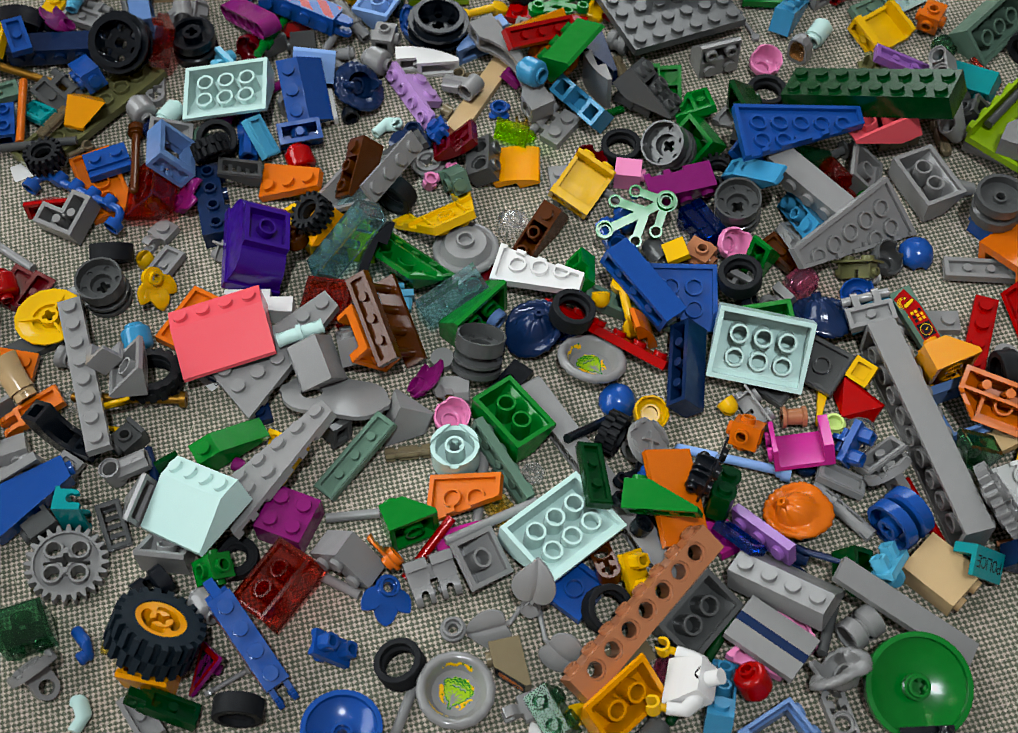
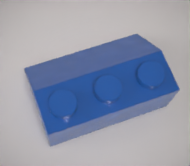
[276,56,334,123]

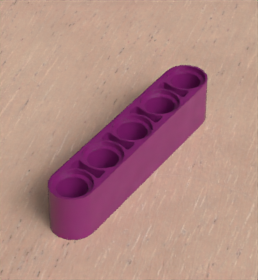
[220,0,282,40]

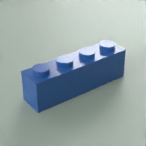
[600,237,687,332]

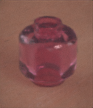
[785,267,820,299]

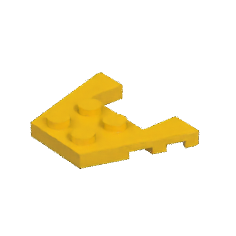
[392,191,477,236]

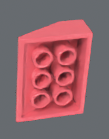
[848,117,923,144]
[168,285,277,382]

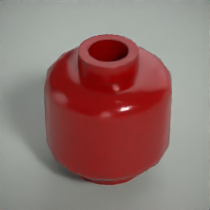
[284,142,316,167]
[0,268,20,304]
[733,661,773,702]

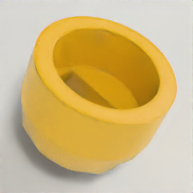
[136,250,154,270]
[592,291,610,308]
[717,395,738,416]

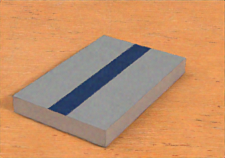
[723,595,821,684]

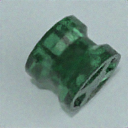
[931,34,958,56]

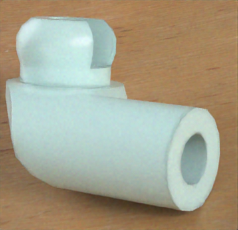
[371,117,403,138]
[68,694,92,733]

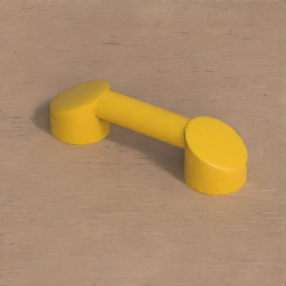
[464,0,508,21]
[610,278,637,339]

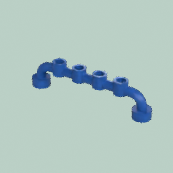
[22,170,124,235]

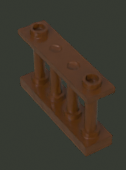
[345,270,427,368]

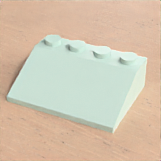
[182,57,275,122]
[706,302,817,395]
[141,455,253,557]
[497,471,627,582]

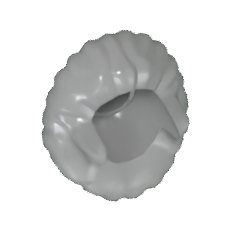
[809,646,873,692]

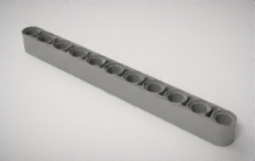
[521,376,677,578]

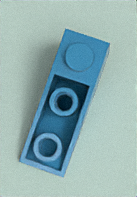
[768,0,810,37]
[721,157,787,189]
[777,192,824,238]
[703,659,739,733]

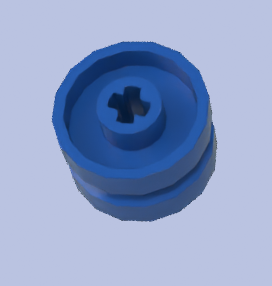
[867,485,935,551]

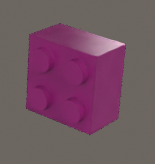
[253,486,325,556]

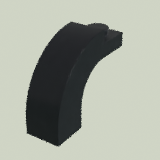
[0,4,58,33]
[21,399,102,463]

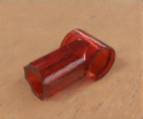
[819,156,853,190]

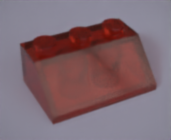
[124,162,177,221]
[233,536,326,635]

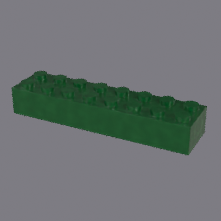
[780,67,967,119]

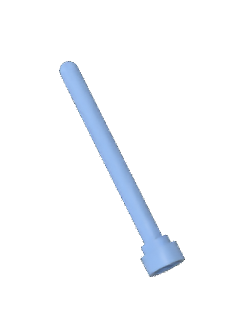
[674,443,792,483]

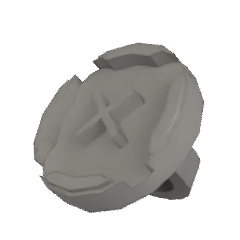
[621,417,670,464]
[864,452,912,491]
[6,648,60,701]

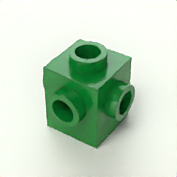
[191,549,235,588]

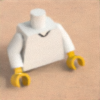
[645,636,727,717]

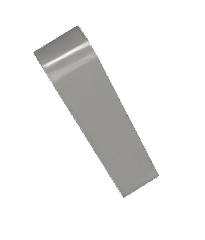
[928,45,966,143]

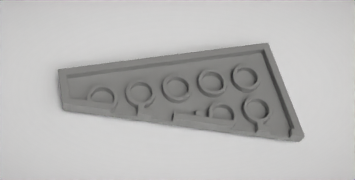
[788,176,917,269]
[211,290,340,420]
[229,400,337,540]

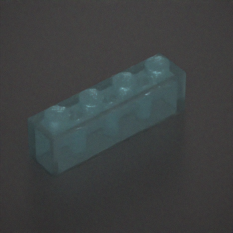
[307,198,387,282]

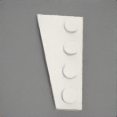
[489,243,585,293]

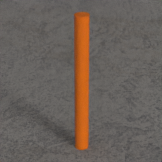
[15,78,28,142]

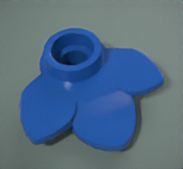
[360,574,411,627]

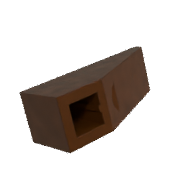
[335,135,384,200]
[512,199,569,258]

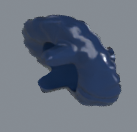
[333,61,384,112]
[792,291,850,339]
[505,299,563,359]

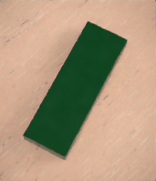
[575,441,613,510]

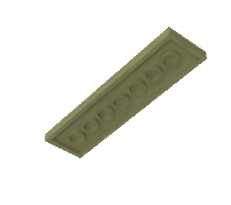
[10,61,167,168]

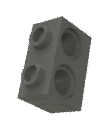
[466,134,501,188]

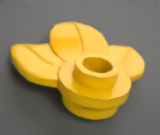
[137,266,177,311]

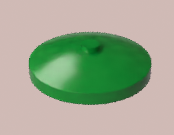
[863,631,974,733]

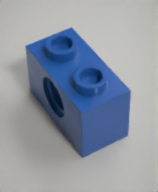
[276,117,323,151]

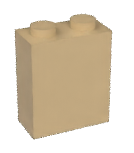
[902,532,983,616]

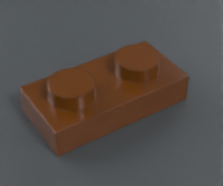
[762,231,798,276]

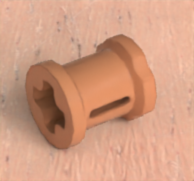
[779,406,808,428]

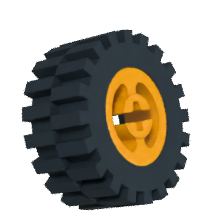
[102,587,207,682]

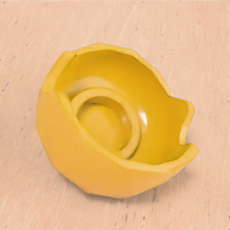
[633,395,670,427]

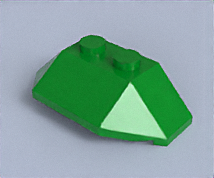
[374,231,456,290]

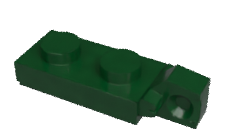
[123,686,202,732]

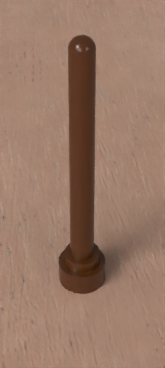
[128,121,145,195]

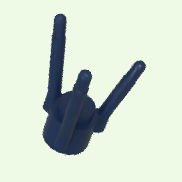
[791,542,841,572]

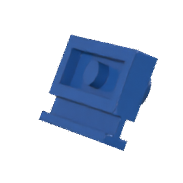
[82,142,131,183]

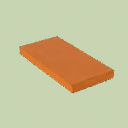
[68,145,137,226]
[642,449,708,549]

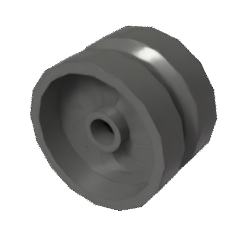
[969,174,1018,233]

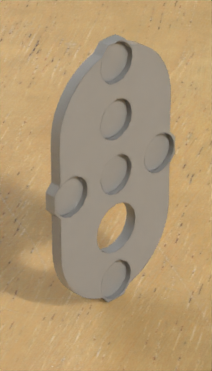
[279,377,391,421]

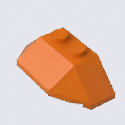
[958,364,1018,438]

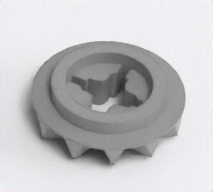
[411,149,446,178]

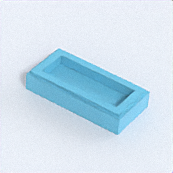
[241,114,281,161]

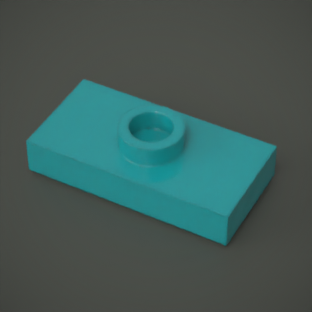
[26,99,58,127]

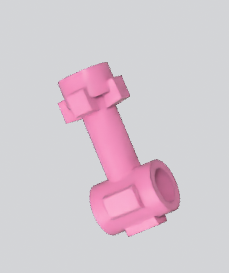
[421,162,458,191]

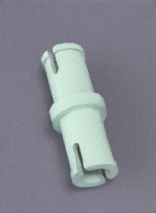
[275,318,325,348]

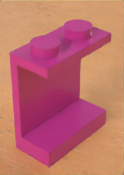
[764,414,836,472]

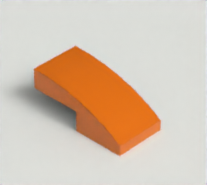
[629,307,658,349]

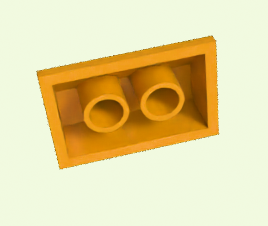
[914,335,982,387]
[581,653,664,733]

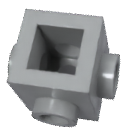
[370,21,401,56]

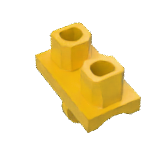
[617,548,657,597]

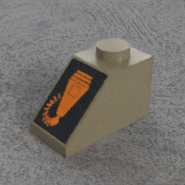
[484,635,532,693]

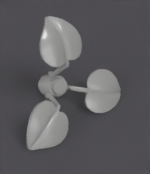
[466,557,583,672]

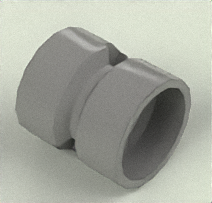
[834,604,886,649]

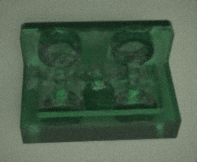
[523,682,583,733]

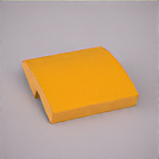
[493,146,540,188]

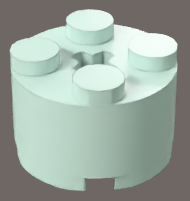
[430,424,480,474]

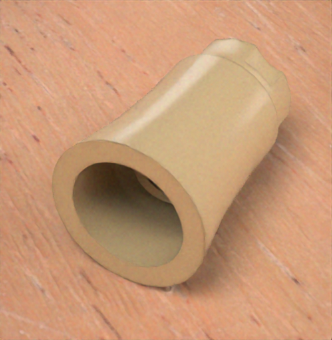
[0,350,37,405]

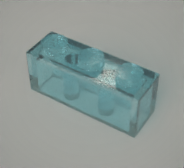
[415,262,489,326]

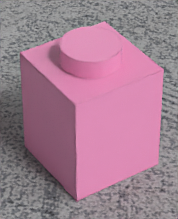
[613,157,646,191]

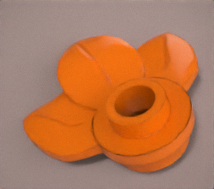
[367,533,404,571]

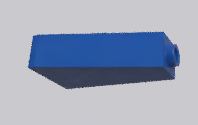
[0,455,76,546]

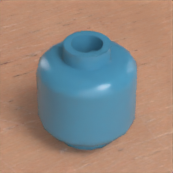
[516,56,548,88]
[120,321,154,349]

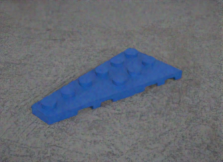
[731,104,865,162]

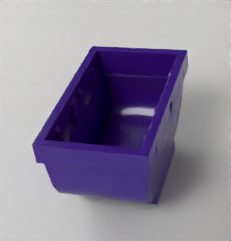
[221,199,291,296]

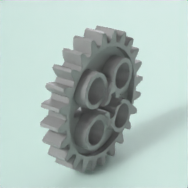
[973,461,1018,540]
[23,524,110,606]

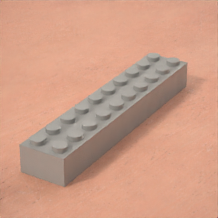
[859,317,996,555]

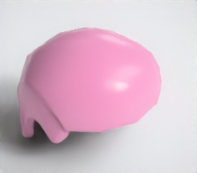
[749,44,783,75]
[717,226,752,259]
[433,396,472,429]

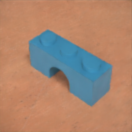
[548,73,614,134]

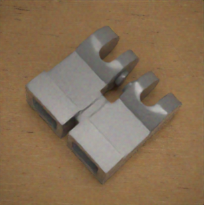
[401,548,463,609]

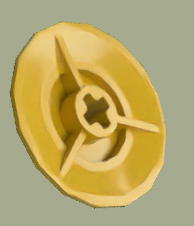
[14,288,77,346]

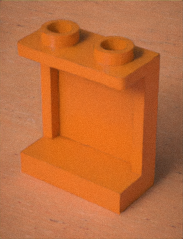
[978,224,1018,282]
[337,304,401,372]

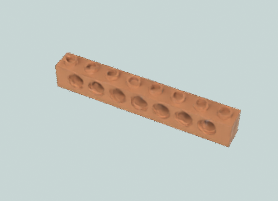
[560,525,724,703]

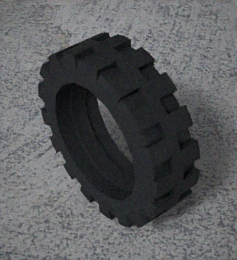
[130,348,184,404]

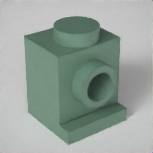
[438,164,472,196]

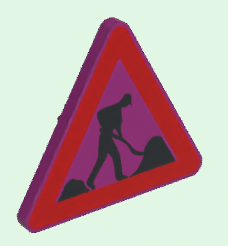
[189,641,223,698]

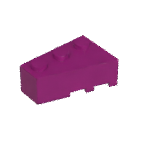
[643,160,718,206]

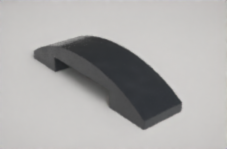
[355,221,395,274]

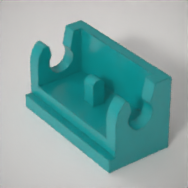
[50,486,92,532]

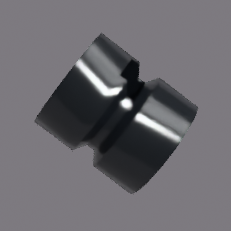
[128,563,178,594]

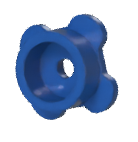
[489,100,510,120]

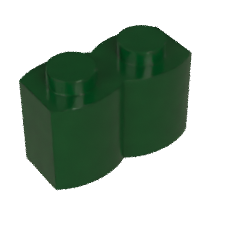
[704,464,742,523]

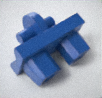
[832,419,877,469]
[308,627,358,669]

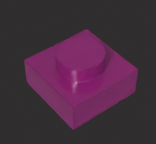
[500,66,520,90]

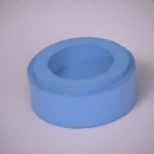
[486,308,507,328]

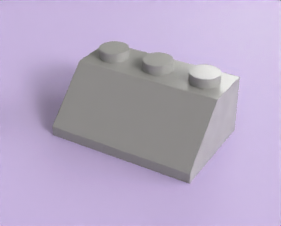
[888,144,967,222]

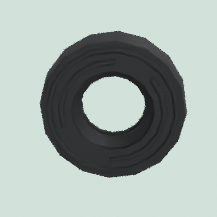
[216,536,260,582]

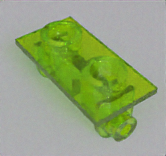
[493,117,537,148]

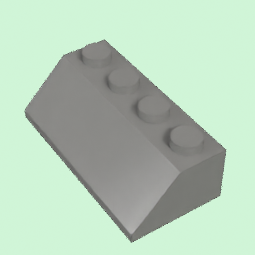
[767,148,854,221]
[727,548,846,632]

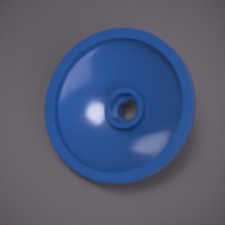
[300,690,383,733]

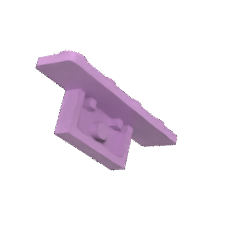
[385,61,443,131]

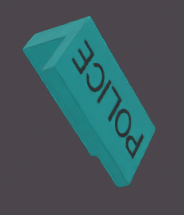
[953,541,1005,585]

